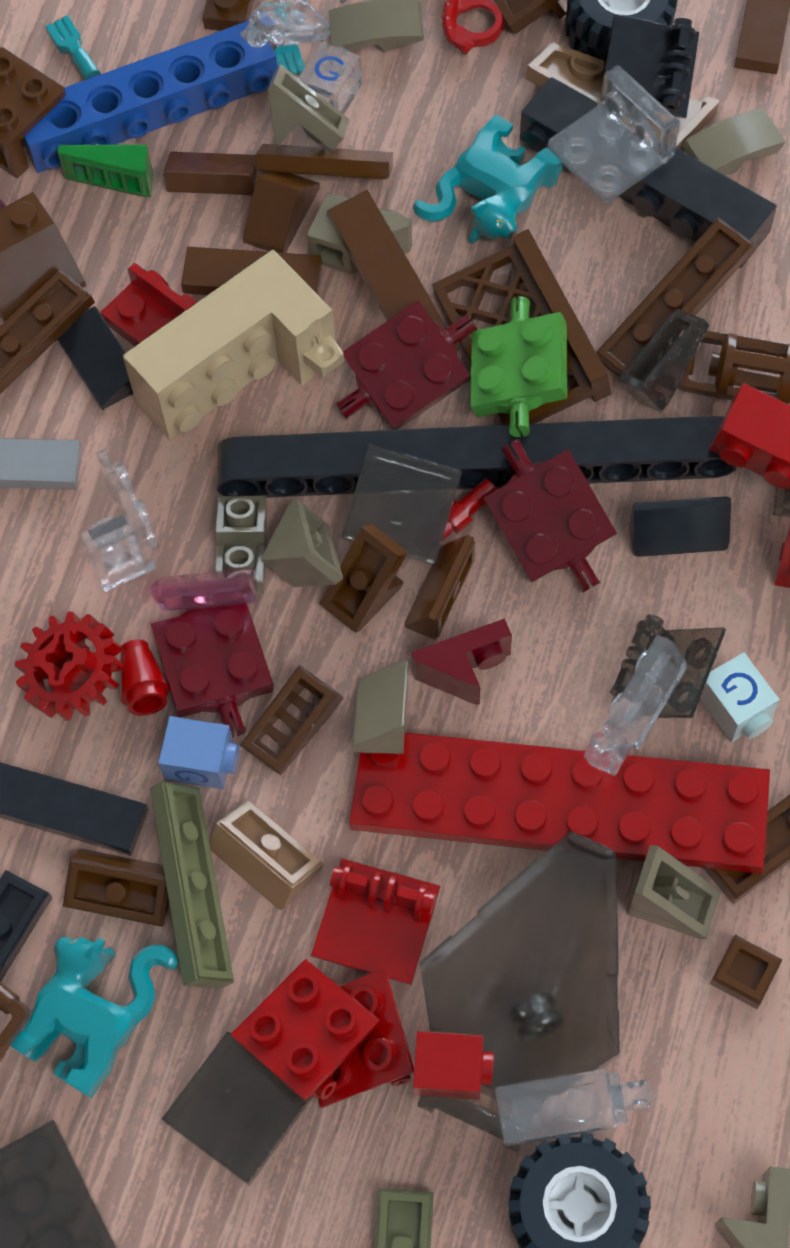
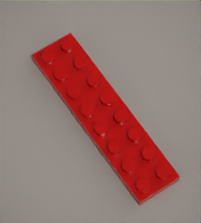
[349,733,770,874]

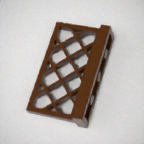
[432,229,612,425]

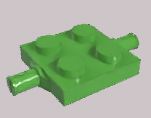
[470,296,567,437]

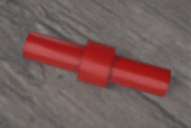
[414,479,496,555]

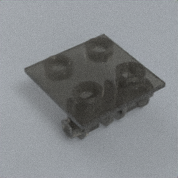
[610,614,726,718]

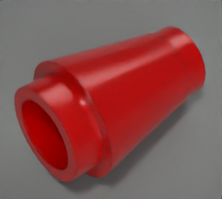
[120,639,170,716]

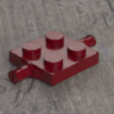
[336,300,478,430]
[484,439,617,593]
[151,582,274,738]

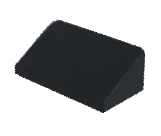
[58,306,133,410]
[629,496,731,557]

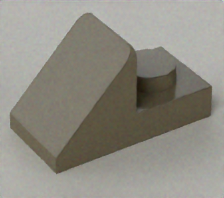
[268,64,349,151]
[715,1166,790,1248]

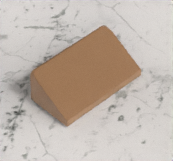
[209,800,324,910]

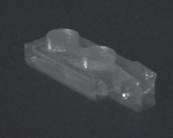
[240,0,330,48]
[584,635,687,776]
[495,1069,654,1147]

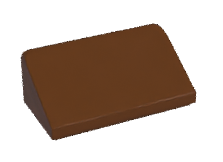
[163,151,257,195]
[405,535,475,640]
[63,849,170,927]

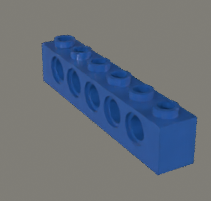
[22,18,277,173]

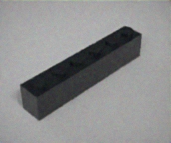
[520,77,777,268]

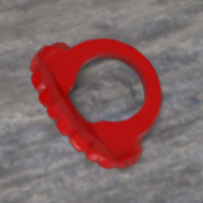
[441,0,504,55]

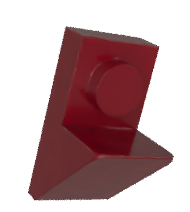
[411,618,512,705]

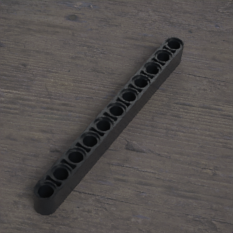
[217,416,737,498]

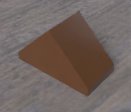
[243,172,320,253]

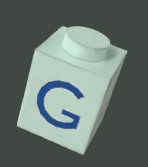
[697,652,780,743]

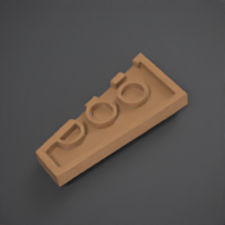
[525,43,720,151]

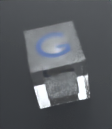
[299,41,362,114]

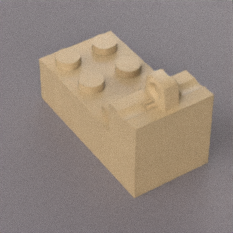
[123,250,344,440]

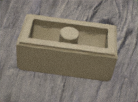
[352,660,408,754]

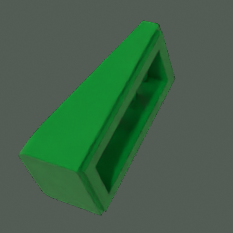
[58,144,153,197]

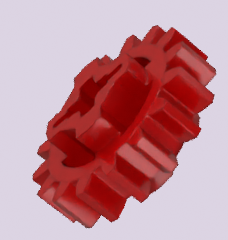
[15,611,124,721]

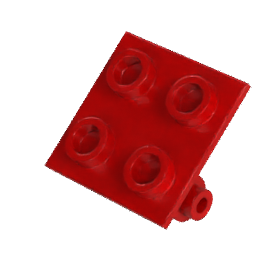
[311,858,441,985]
[230,959,381,1101]
[318,968,414,1108]

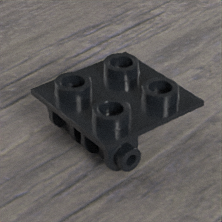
[600,14,700,118]

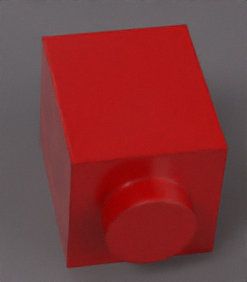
[413,1031,494,1100]

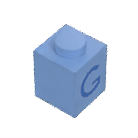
[158,716,240,790]

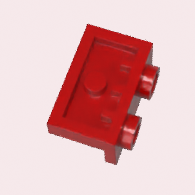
[100,263,197,346]

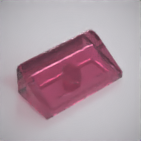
[150,568,257,612]

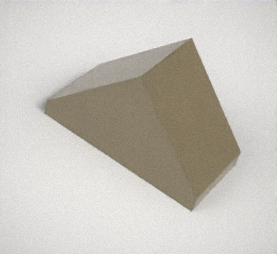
[260,498,343,587]
[628,846,721,939]

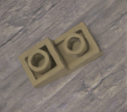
[328,0,424,56]
[682,108,786,175]
[214,496,267,594]

